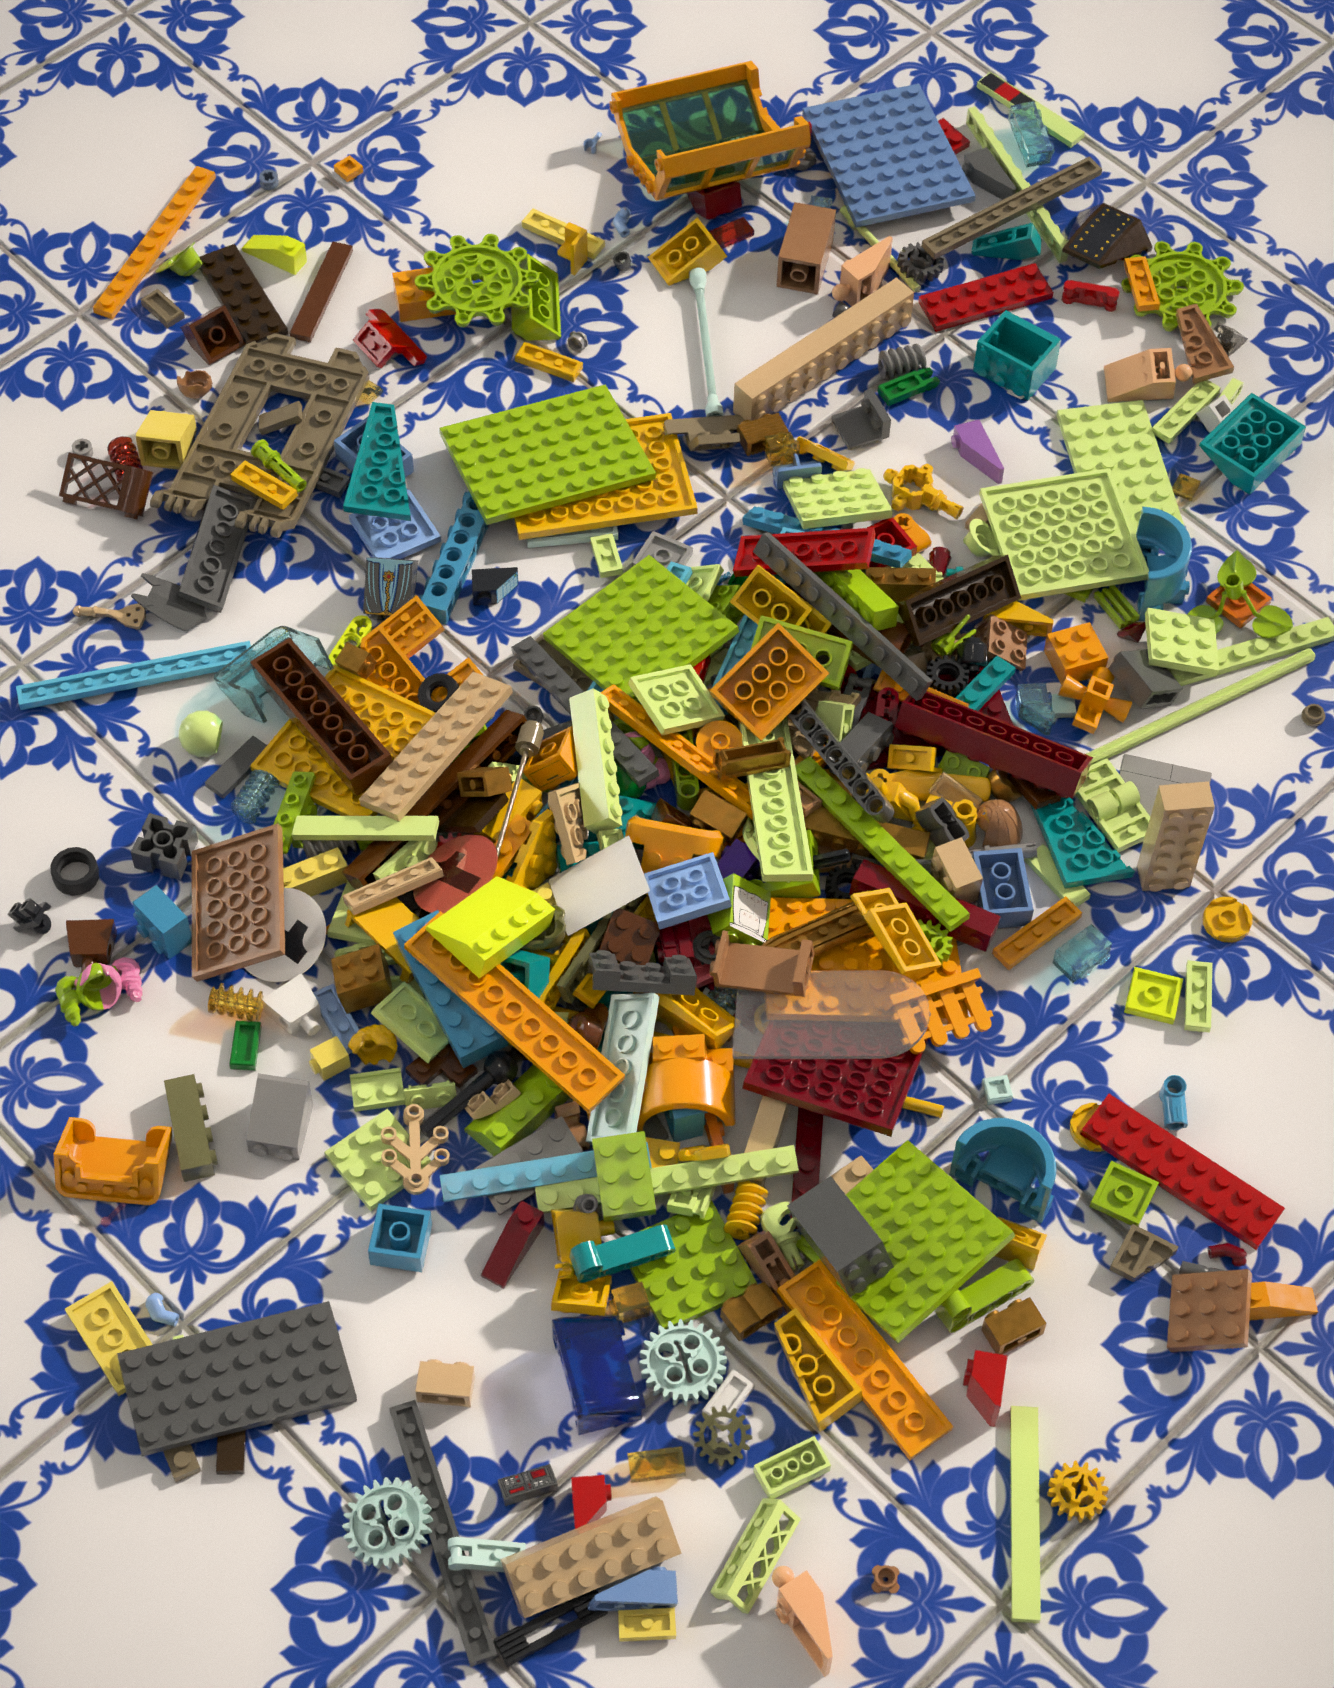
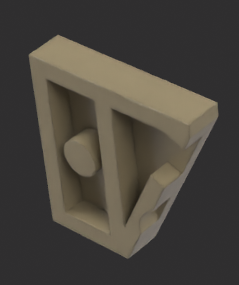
[1109,1224,1179,1282]

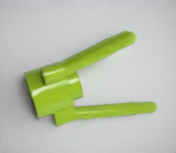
[931,614,976,656]

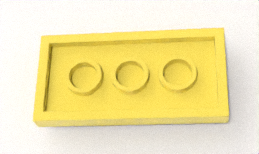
[65,1281,153,1396]

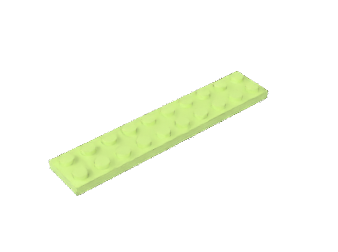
[738,716,813,882]

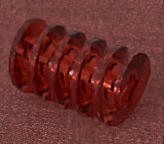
[107,436,143,482]

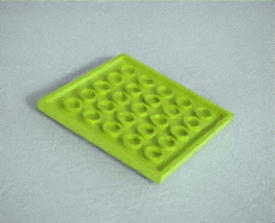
[543,555,739,704]
[796,1140,1015,1343]

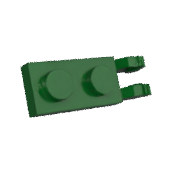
[877,367,940,406]

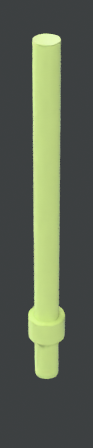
[840,206,921,293]

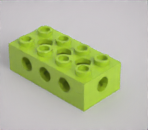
[751,615,853,691]

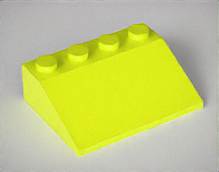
[425,876,555,979]

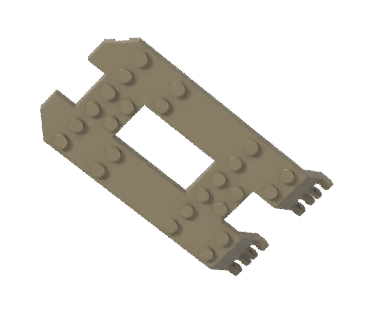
[150,333,369,538]

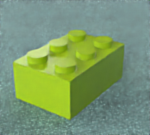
[592,1131,656,1222]

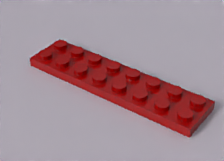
[1080,1094,1285,1250]

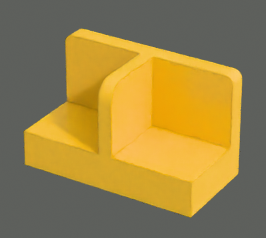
[558,222,588,275]
[887,744,942,773]

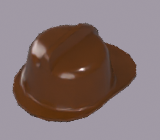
[567,1003,608,1049]

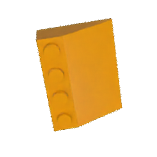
[710,623,830,741]

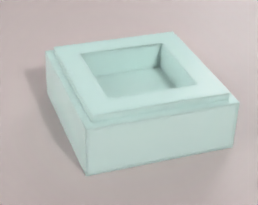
[1050,694,1076,718]
[982,1075,1013,1105]

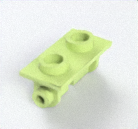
[404,1080,456,1109]

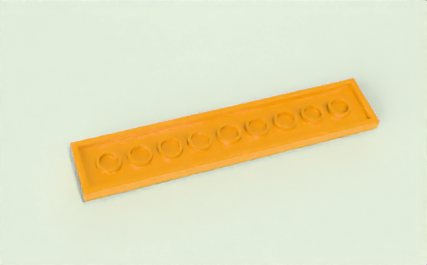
[404,911,625,1113]

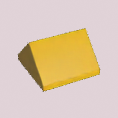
[995,1217,1047,1271]

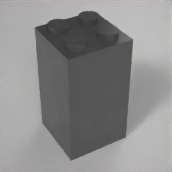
[787,1176,894,1297]

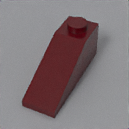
[481,1200,545,1289]

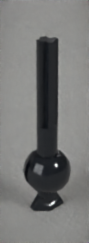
[420,1045,528,1138]

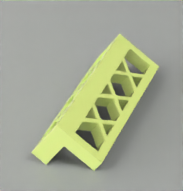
[710,1498,801,1614]

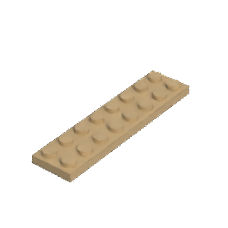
[359,672,513,822]

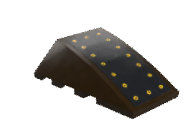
[1062,203,1153,269]

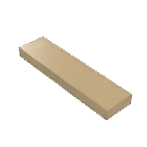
[343,857,444,915]

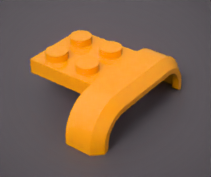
[625,815,724,895]

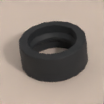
[50,847,99,896]

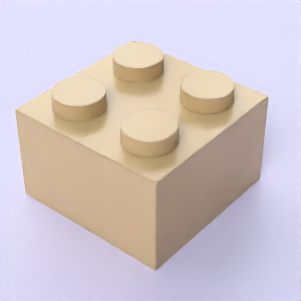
[931,837,983,903]

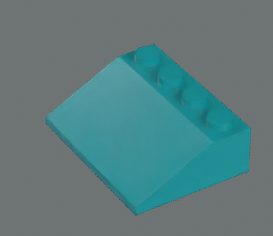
[1199,393,1306,495]

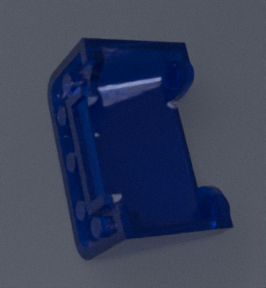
[551,1315,646,1435]

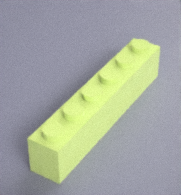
[569,688,622,834]

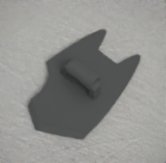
[131,573,207,631]

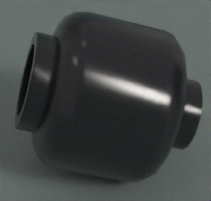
[957,637,988,673]

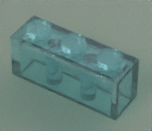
[1008,101,1055,168]

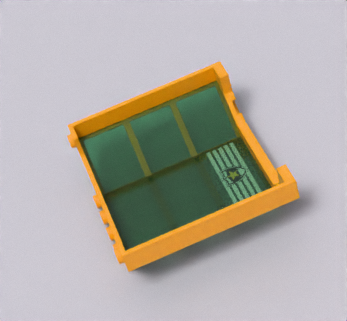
[609,61,811,200]

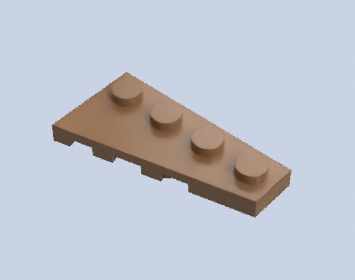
[1176,303,1234,384]

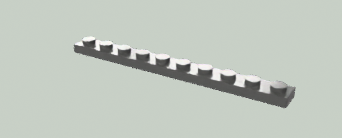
[753,532,933,701]
[511,636,660,788]
[389,1400,498,1667]

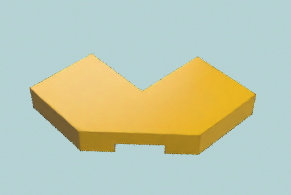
[678,1144,731,1161]

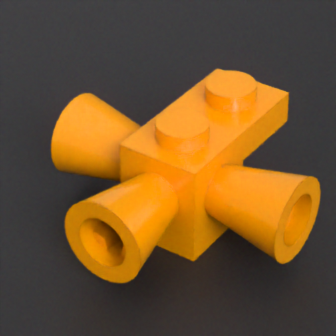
[1058,667,1132,734]

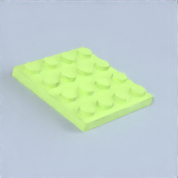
[783,468,892,529]

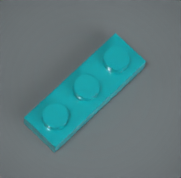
[956,656,1016,711]

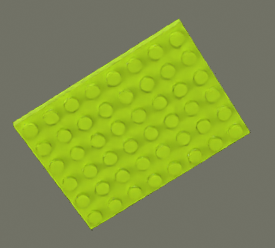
[439,384,656,525]

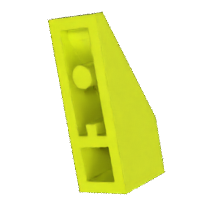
[242,235,307,275]

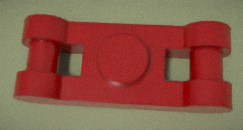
[1061,280,1119,312]

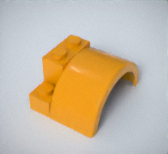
[637,1034,736,1131]

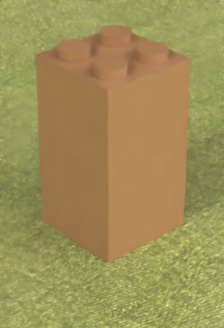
[776,202,836,294]

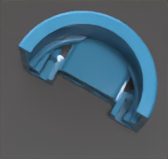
[1136,507,1192,621]
[949,1118,1056,1224]

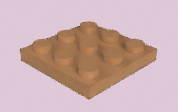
[1167,1269,1252,1352]

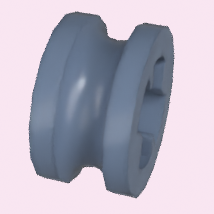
[259,169,279,191]

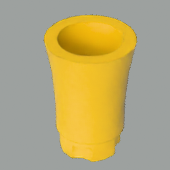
[953,799,977,848]

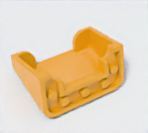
[54,1117,172,1205]

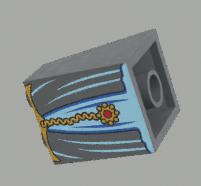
[363,557,418,619]

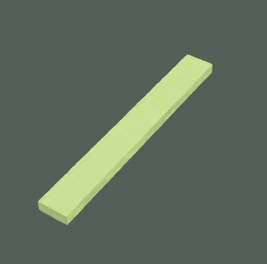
[1010,1406,1041,1623]

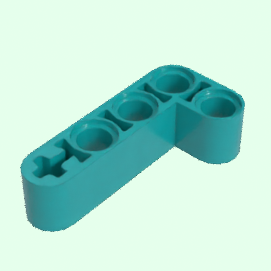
[570,1224,676,1283]

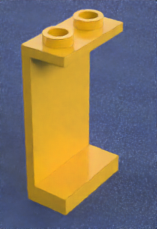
[345,897,418,984]

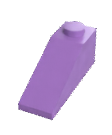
[951,420,1004,484]

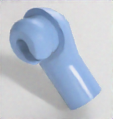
[613,207,631,237]

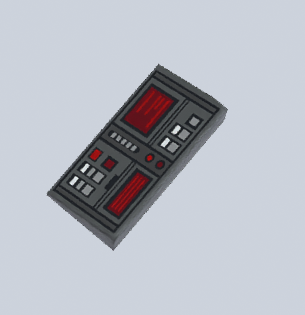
[497,1464,558,1506]

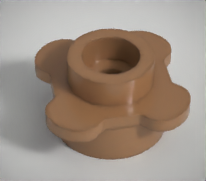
[872,1565,900,1594]

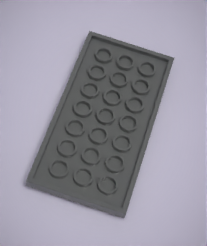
[117,1301,357,1456]

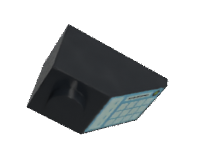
[472,567,518,606]

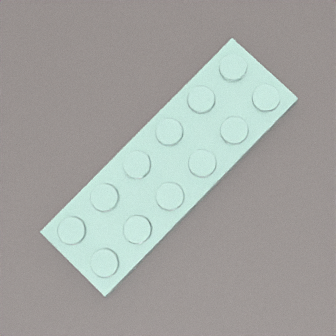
[586,993,660,1145]

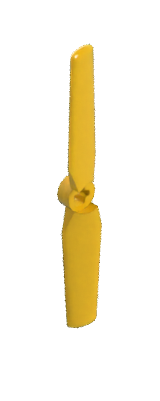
[824,769,991,802]

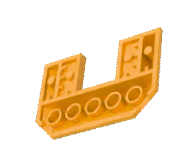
[360,595,483,705]

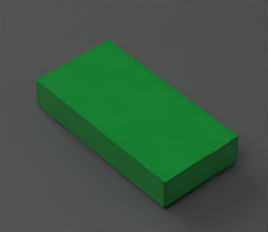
[229,1021,262,1071]

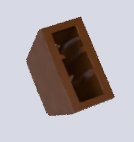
[66,919,117,973]

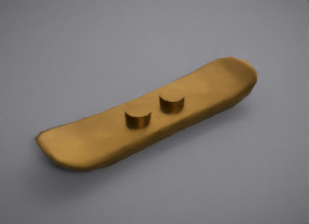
[761,902,872,957]

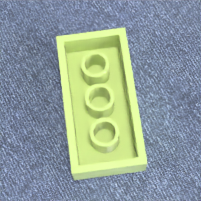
[753,1436,831,1499]

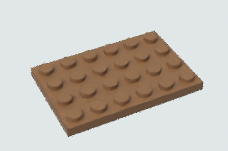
[192,823,285,982]

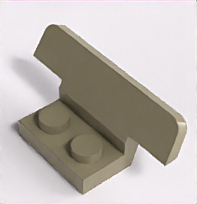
[663,415,744,451]

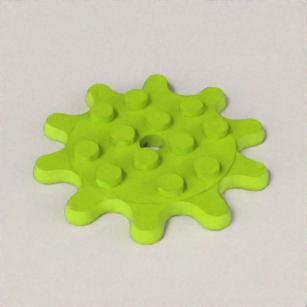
[414,234,539,327]
[1121,241,1244,332]

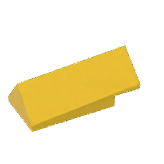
[730,565,832,634]
[850,888,942,985]
[633,988,741,1049]

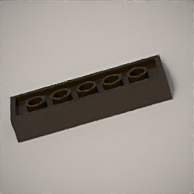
[894,554,1021,646]

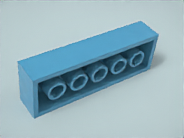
[393,910,508,1068]

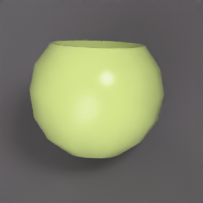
[179,711,223,757]

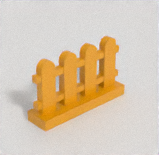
[881,968,994,1054]

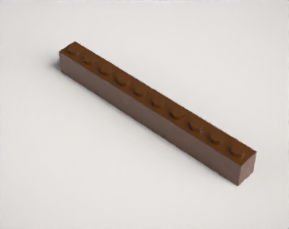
[342,709,527,890]

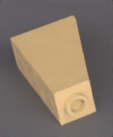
[737,1096,790,1187]

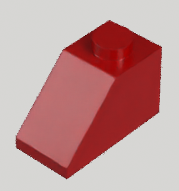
[571,1475,612,1529]

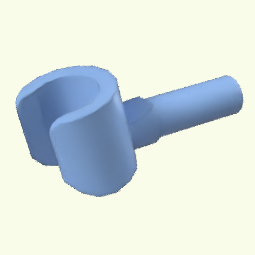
[583,132,602,154]

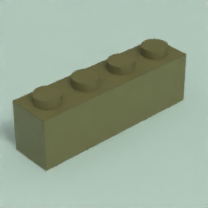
[164,1074,218,1182]

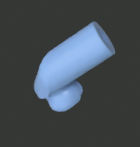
[145,1293,179,1326]

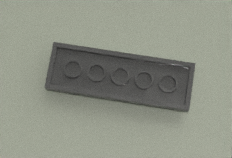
[177,485,256,613]

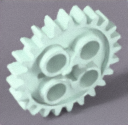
[639,1319,727,1406]
[342,1477,433,1570]

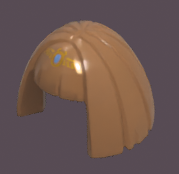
[976,799,1023,848]

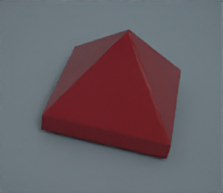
[1117,622,1146,643]

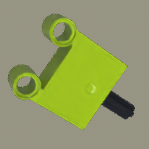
[745,830,851,898]

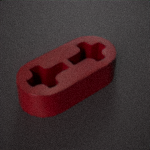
[875,687,899,729]

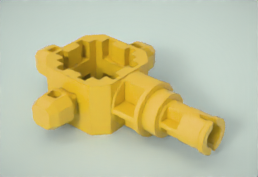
[883,464,964,520]

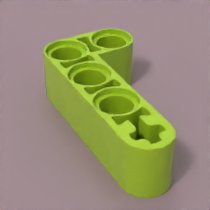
[934,1259,1034,1333]

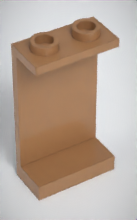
[710,931,814,997]

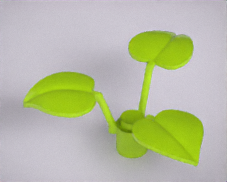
[1187,550,1293,638]

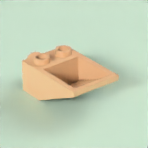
[832,236,893,306]
[1104,348,1192,402]
[772,1566,833,1677]

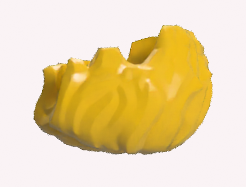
[348,1024,398,1065]

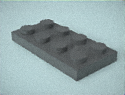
[472,1116,583,1215]

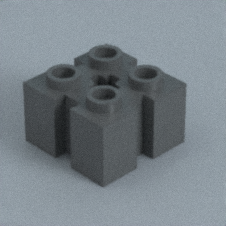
[131,813,198,880]

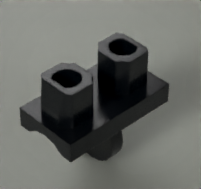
[7,898,51,935]

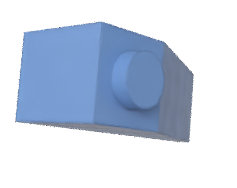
[588,1567,678,1611]

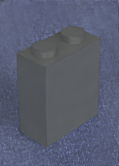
[1108,649,1183,709]

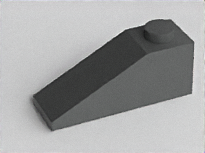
[962,147,1017,200]

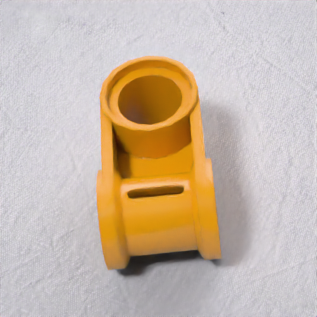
[894,513,932,554]

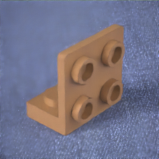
[973,614,1027,671]

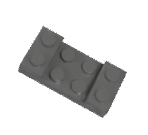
[587,950,697,995]

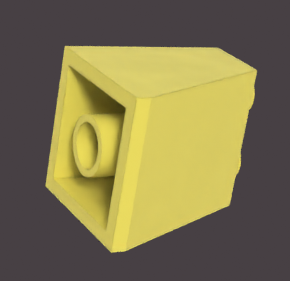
[135,410,197,470]

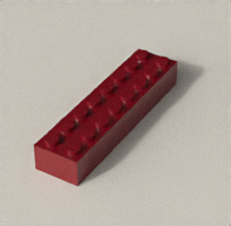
[894,691,1093,799]

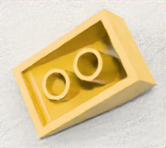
[648,217,728,286]

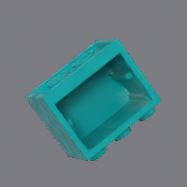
[973,310,1061,400]

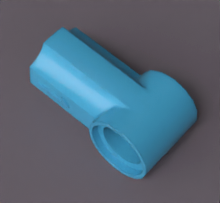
[1159,1075,1188,1130]

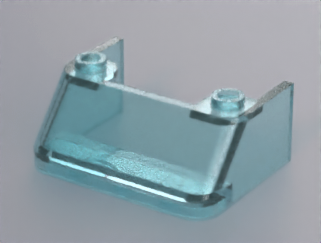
[214,626,334,723]

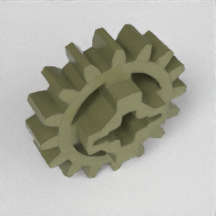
[693,1405,752,1466]

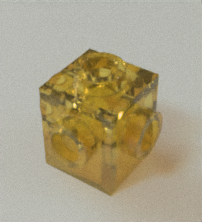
[765,432,800,467]

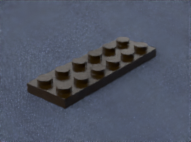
[199,244,288,344]

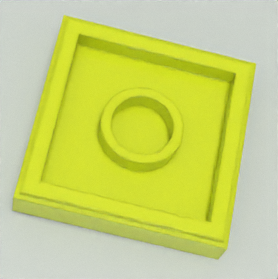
[1124,967,1183,1025]

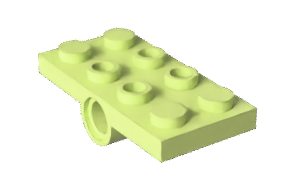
[1075,758,1150,853]

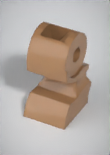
[554,1101,590,1150]

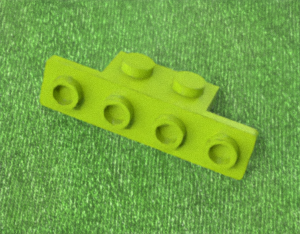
[273,771,317,854]

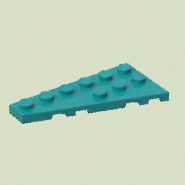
[343,402,411,521]
[1030,789,1135,888]

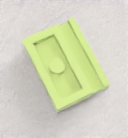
[350,1068,406,1112]
[667,1186,717,1219]

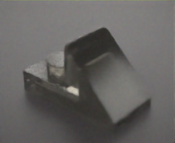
[1213,322,1248,357]

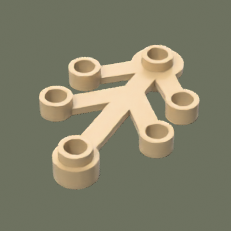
[381,1104,450,1195]

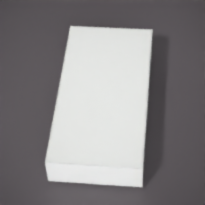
[702,1369,755,1424]

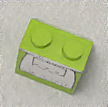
[707,873,771,946]

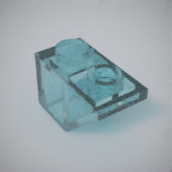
[1015,683,1056,735]

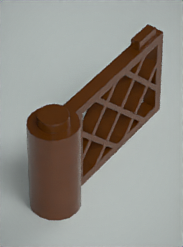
[59,452,153,520]

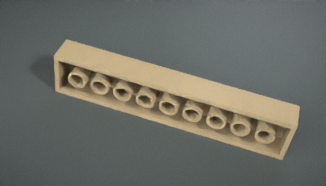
[733,277,914,420]

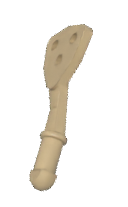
[72,603,146,630]

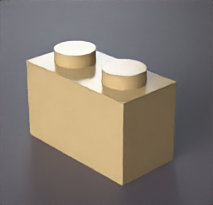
[415,1359,475,1407]

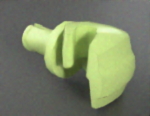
[760,1201,805,1271]

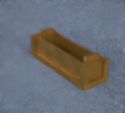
[712,737,791,780]

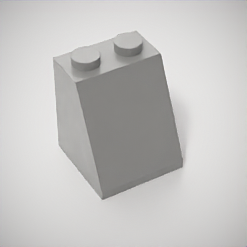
[246,1073,313,1160]

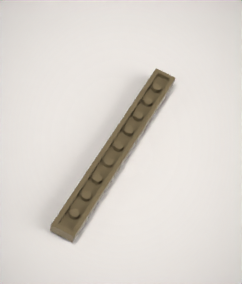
[921,156,1102,260]

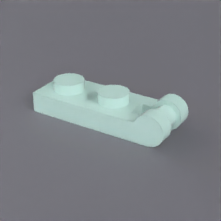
[448,1537,526,1572]

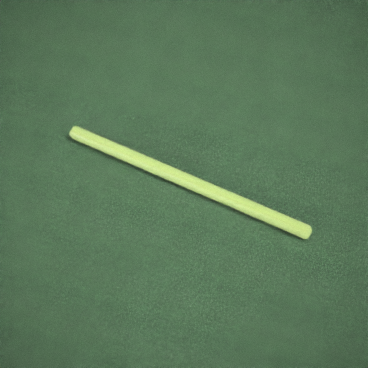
[1086,648,1315,766]

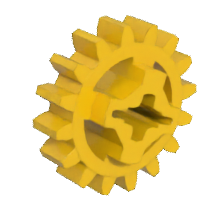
[1047,1461,1109,1523]

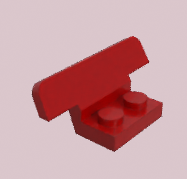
[353,309,427,369]

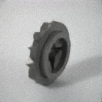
[692,930,721,965]

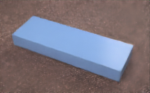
[313,984,359,1054]

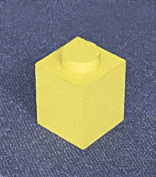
[308,1036,351,1081]

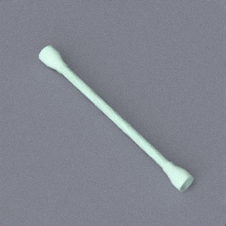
[689,268,724,417]

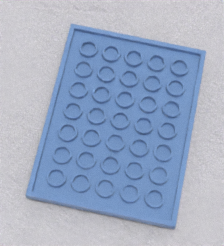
[802,83,976,228]

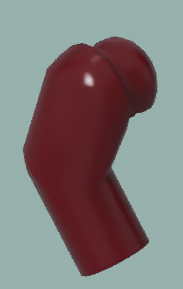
[1207,1243,1247,1266]

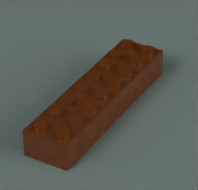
[250,637,393,797]

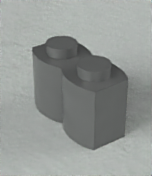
[915,797,969,847]

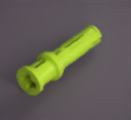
[251,439,307,493]

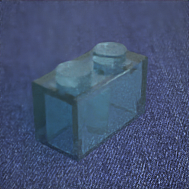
[1052,924,1112,983]

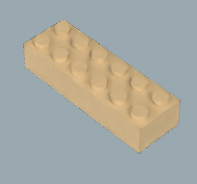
[1137,781,1215,892]
[500,1496,682,1618]

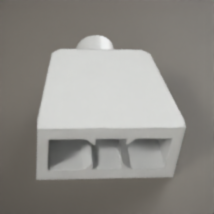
[262,974,321,1036]

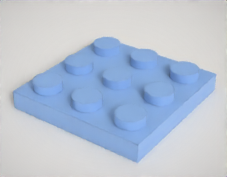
[349,489,441,559]
[644,852,732,930]

